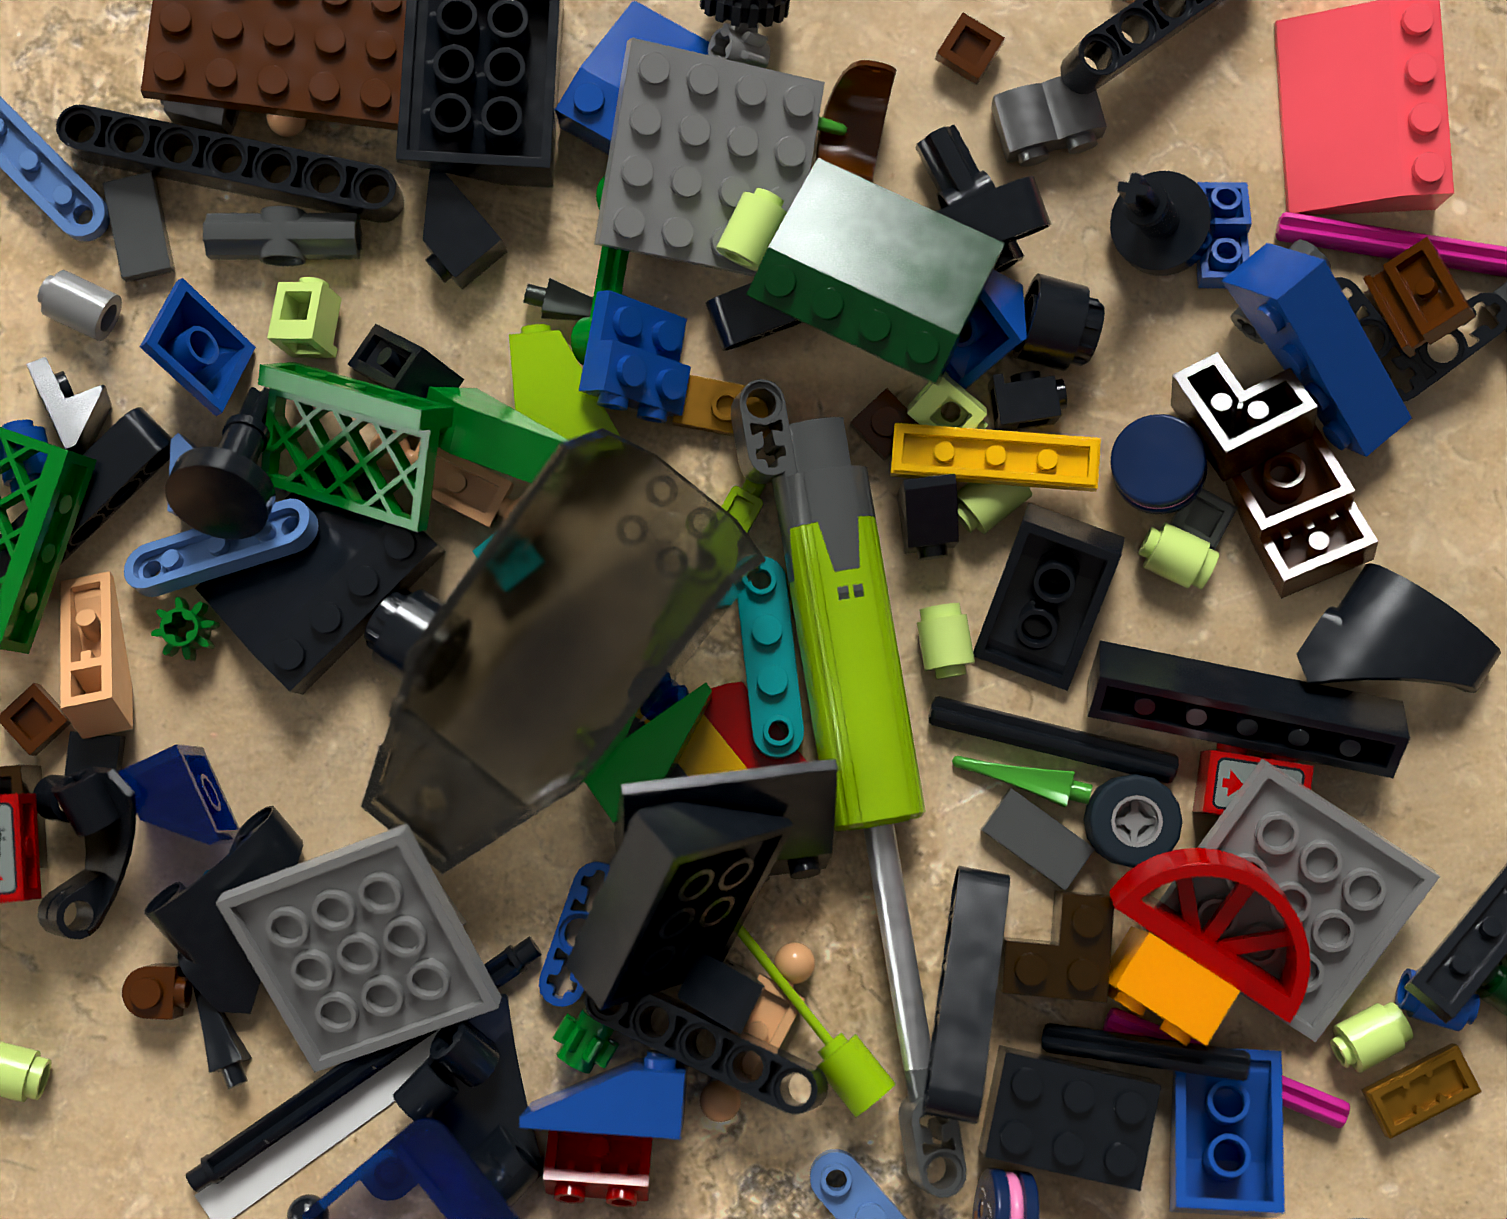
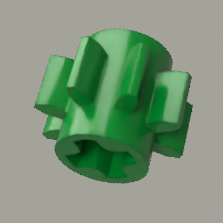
[151,597,220,661]
[553,1008,619,1074]

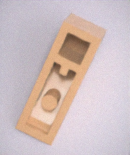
[60,571,133,739]

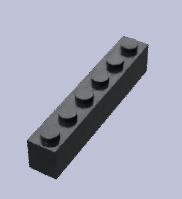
[1087,640,1410,778]

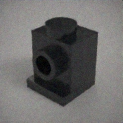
[988,371,1067,431]

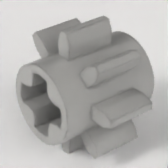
[708,22,770,68]

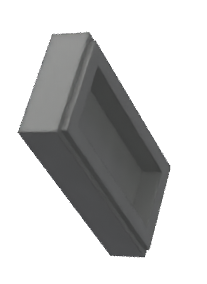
[102,172,175,282]
[980,788,1095,890]

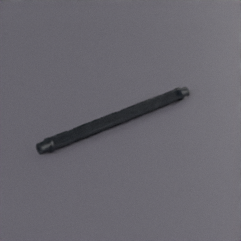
[186,936,542,1193]

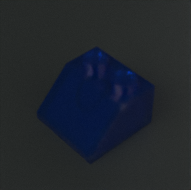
[118,744,240,845]

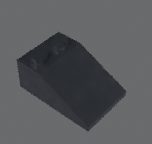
[973,503,1125,691]

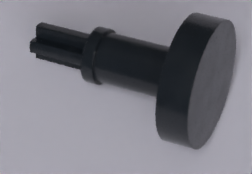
[1110,171,1215,276]
[165,387,276,540]

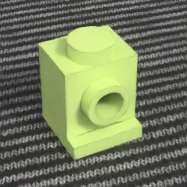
[267,277,342,358]
[907,371,988,429]

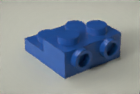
[579,290,691,423]

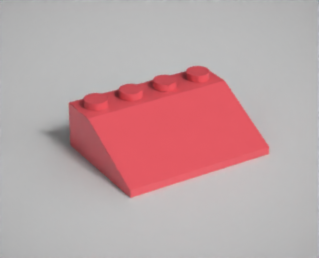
[1274,0,1454,216]

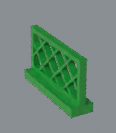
[258,362,454,532]
[0,427,97,654]

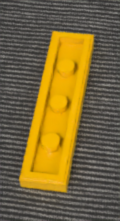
[890,423,1101,492]

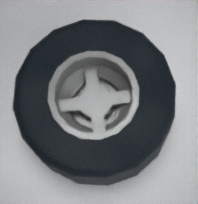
[1083,774,1183,868]

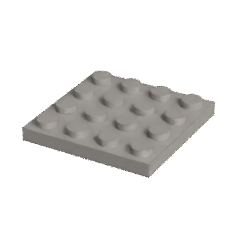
[594,38,825,277]
[1142,759,1440,1042]
[216,824,502,1072]

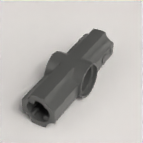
[203,206,362,266]

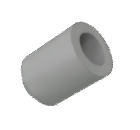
[38,270,122,341]

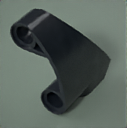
[1296,563,1501,693]
[33,767,137,939]
[144,805,303,1014]
[393,994,544,1209]

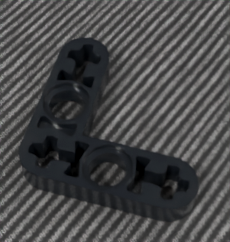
[1335,277,1507,402]

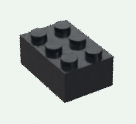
[978,1045,1161,1191]

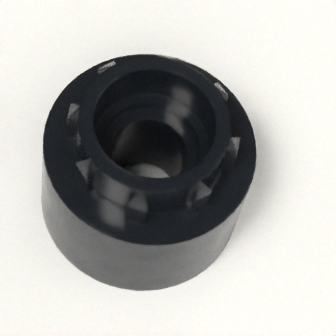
[1013,273,1105,371]
[364,589,468,691]

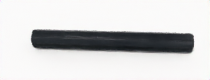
[929,696,1179,783]

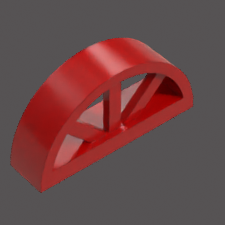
[1109,848,1310,1024]

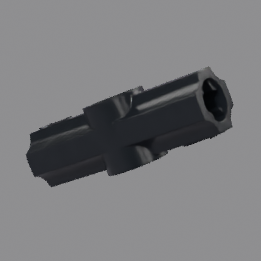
[916,124,1024,273]

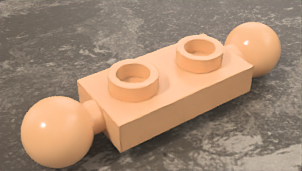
[370,430,545,537]
[700,942,815,1122]

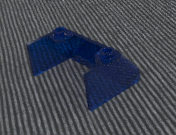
[301,1118,521,1219]

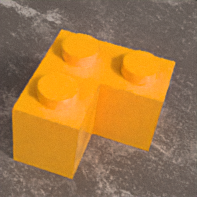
[1108,926,1240,1046]

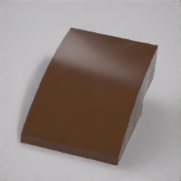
[1225,424,1378,599]

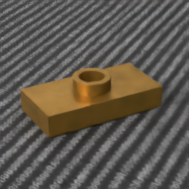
[673,375,771,439]
[1361,1043,1482,1139]

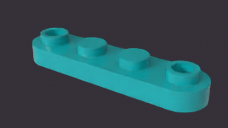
[736,556,804,759]

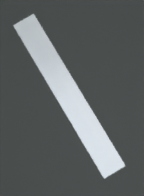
[194,1029,440,1219]

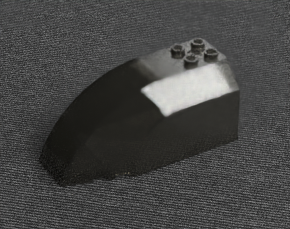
[361,428,766,874]

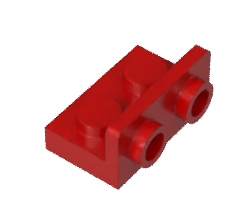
[543,1130,653,1207]

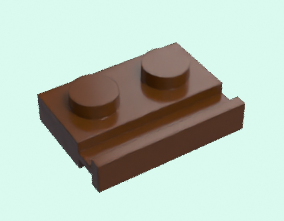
[1363,237,1476,358]

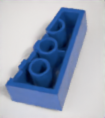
[1221,243,1412,457]

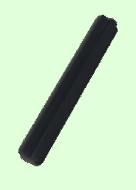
[1042,1023,1251,1081]

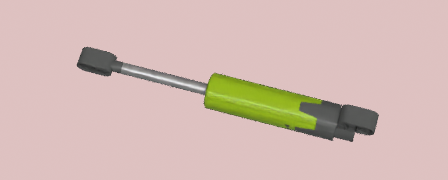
[731,379,966,1198]

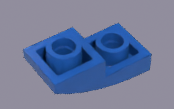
[1196,182,1252,289]

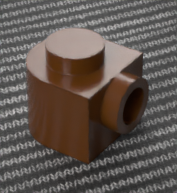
[122,963,192,1020]

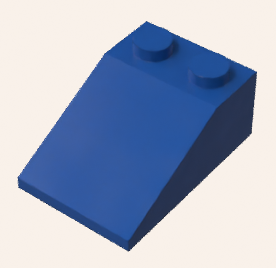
[555,0,709,155]
[1169,1048,1285,1218]
[519,1050,688,1139]

